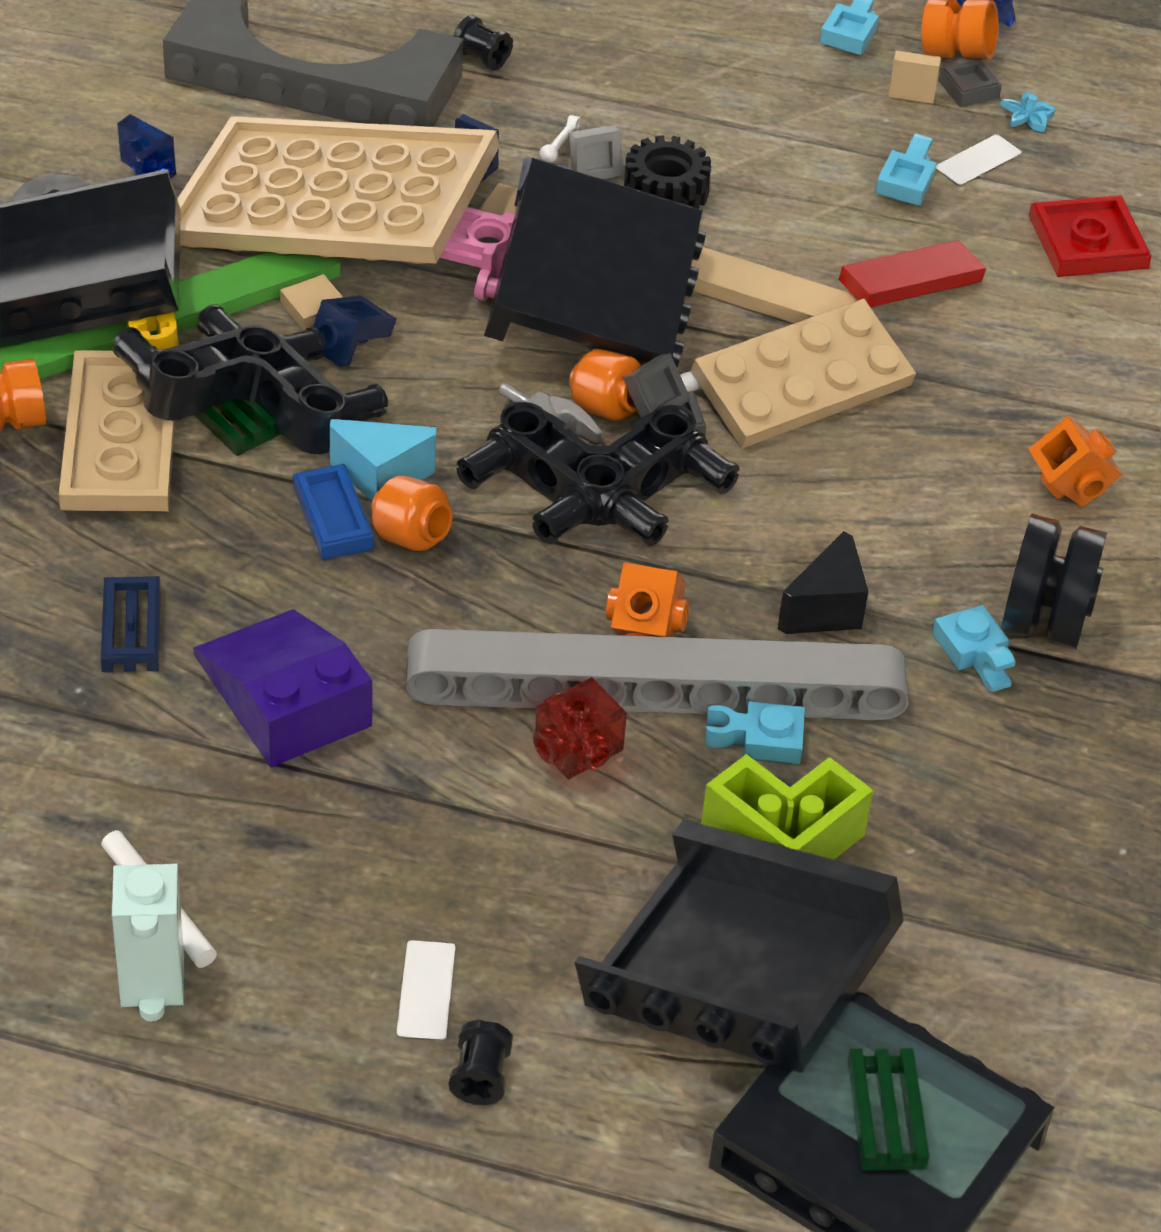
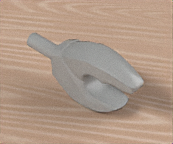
[499,382,603,443]

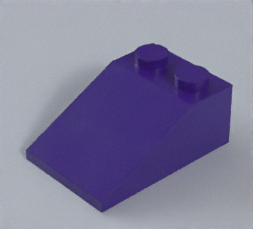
[193,609,373,768]

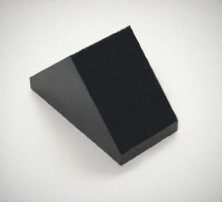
[777,531,869,634]

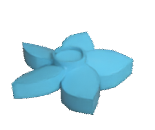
[1000,92,1056,133]

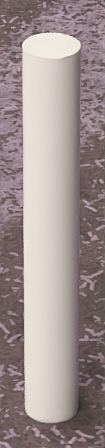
[101,830,217,968]

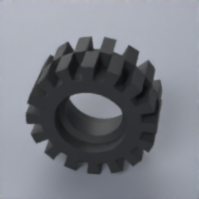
[624,135,711,209]

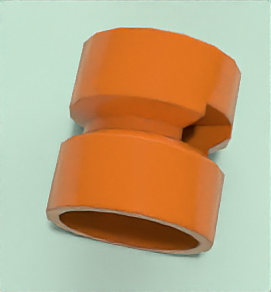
[921,0,999,60]
[0,358,46,432]

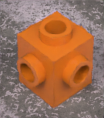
[1028,416,1123,508]
[606,562,690,637]

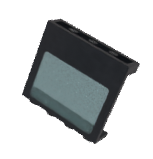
[709,992,1054,1232]

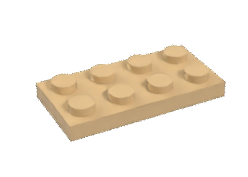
[691,299,916,449]
[59,350,175,511]

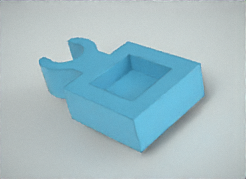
[705,701,805,764]

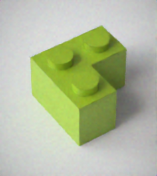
[701,754,874,860]

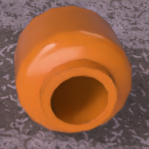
[569,349,641,421]
[371,476,453,551]

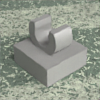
[569,125,623,179]

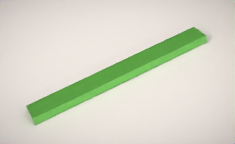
[0,252,341,380]

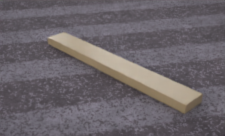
[479,183,858,324]

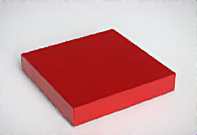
[1029,195,1152,277]

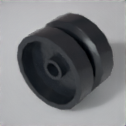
[1001,514,1107,650]

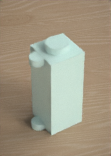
[112,864,184,1022]

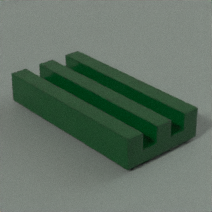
[195,399,280,456]
[847,1048,930,1171]

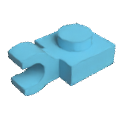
[820,0,879,55]
[875,133,937,206]
[932,605,1016,692]

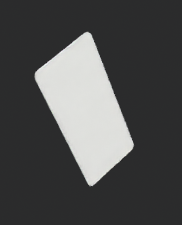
[936,135,1021,185]
[396,940,455,1040]

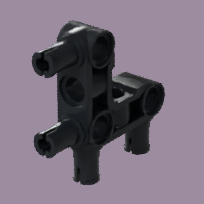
[113,304,388,454]
[456,402,740,546]

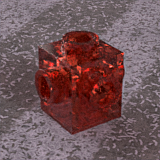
[533,677,627,780]

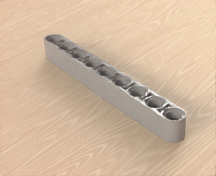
[406,629,909,720]

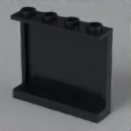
[484,158,706,367]
[0,169,181,348]
[574,819,904,1073]

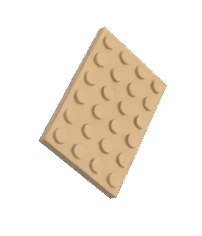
[177,116,500,264]

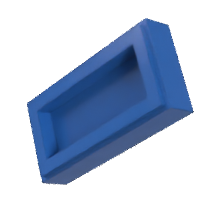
[293,464,374,560]

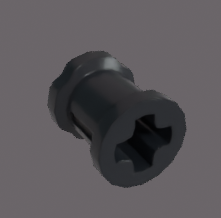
[453,15,513,71]
[448,1020,513,1105]

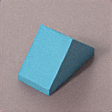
[330,419,437,501]

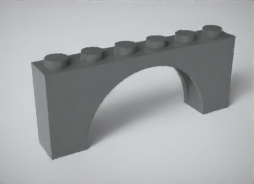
[163,0,463,127]

